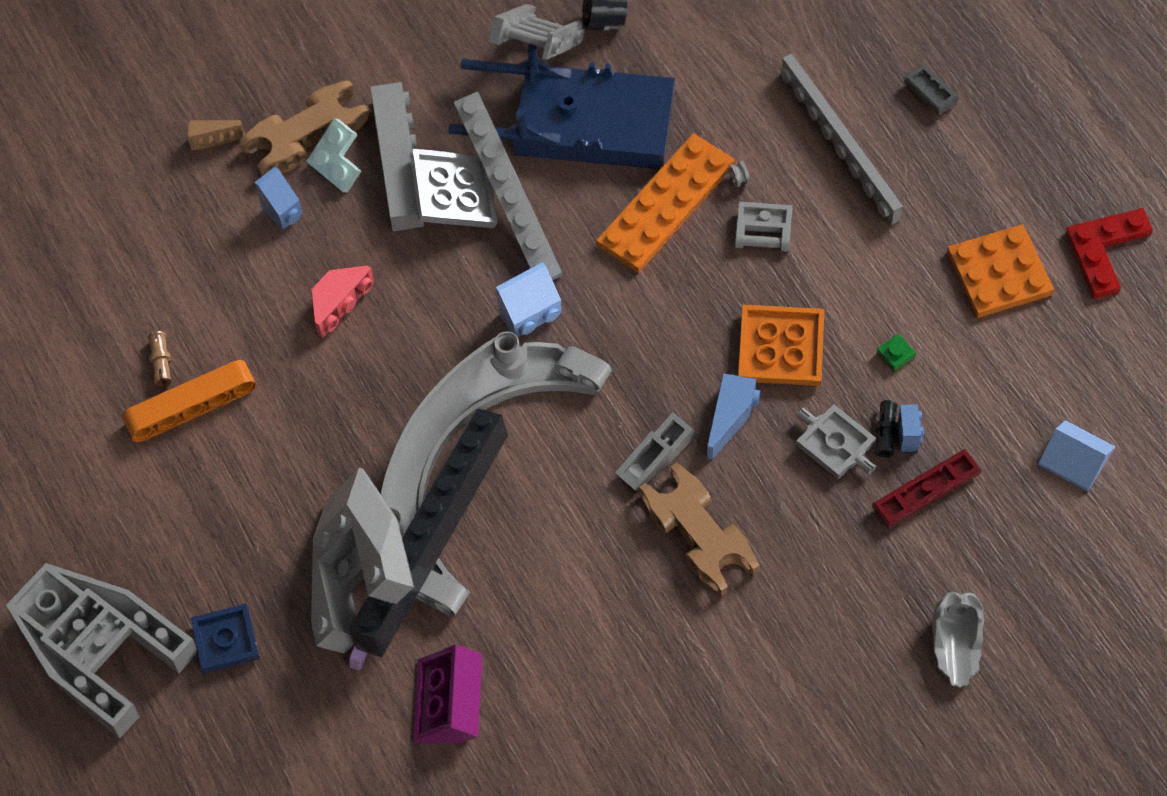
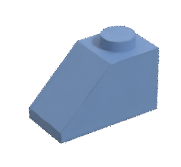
[255,167,303,230]

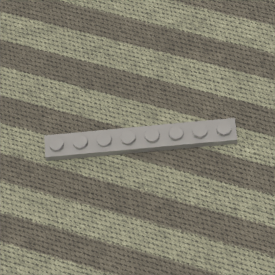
[780,53,903,225]
[454,92,563,280]

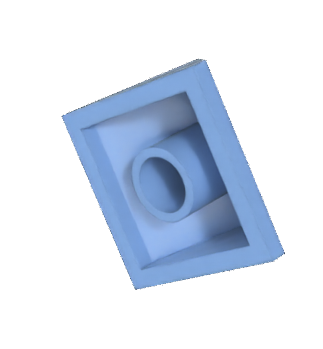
[1038,420,1115,492]

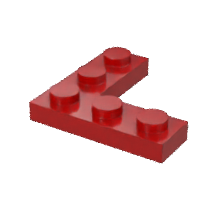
[1066,208,1153,299]

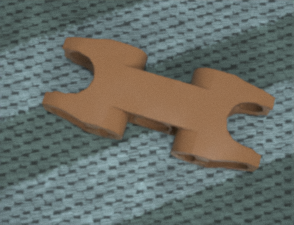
[239,81,373,177]
[639,462,760,596]

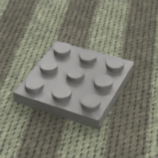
[410,149,497,228]

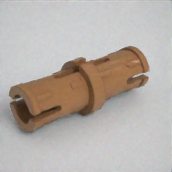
[148,331,172,387]

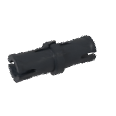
[876,400,898,458]

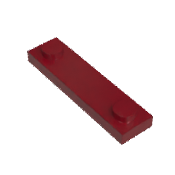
[872,449,982,529]

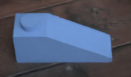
[707,374,760,460]

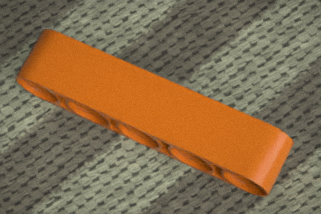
[122,360,256,442]

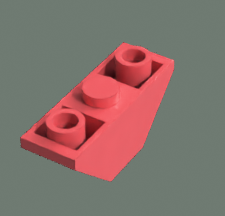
[312,266,374,338]

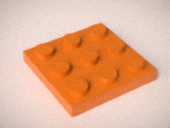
[947,224,1054,318]
[738,305,824,386]

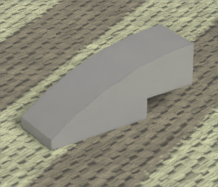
[615,412,697,491]

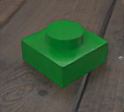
[877,334,916,372]

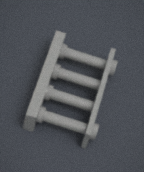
[488,4,584,60]

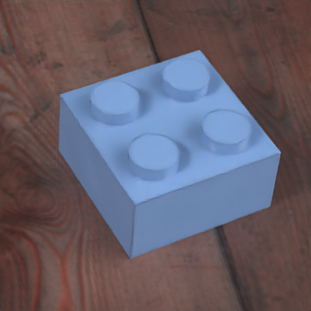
[898,404,924,452]

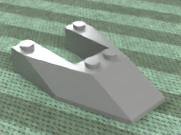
[311,468,414,654]
[6,563,198,739]

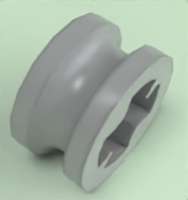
[728,161,750,187]

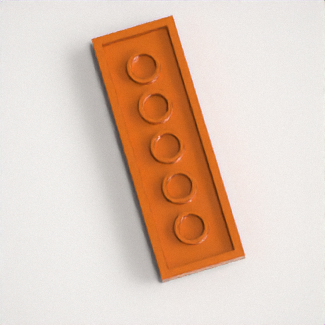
[596,133,735,273]

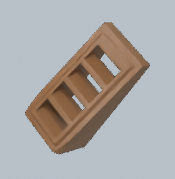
[188,120,245,150]

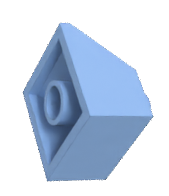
[496,262,562,337]

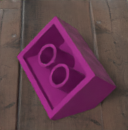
[413,644,482,744]

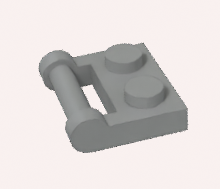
[735,202,792,252]

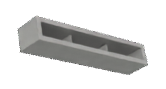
[371,82,424,231]

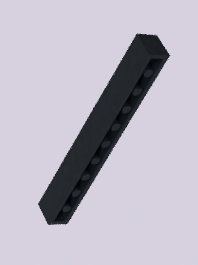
[349,408,508,657]

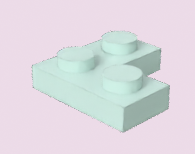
[306,118,361,193]

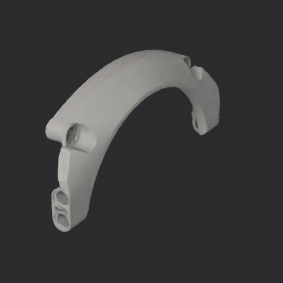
[381,331,612,617]

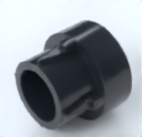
[582,0,627,31]

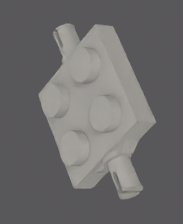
[796,405,876,480]

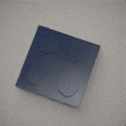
[191,603,260,674]

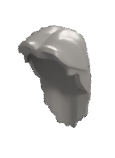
[932,592,985,688]

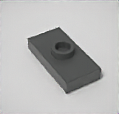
[904,64,959,116]

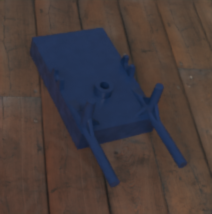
[449,44,675,169]

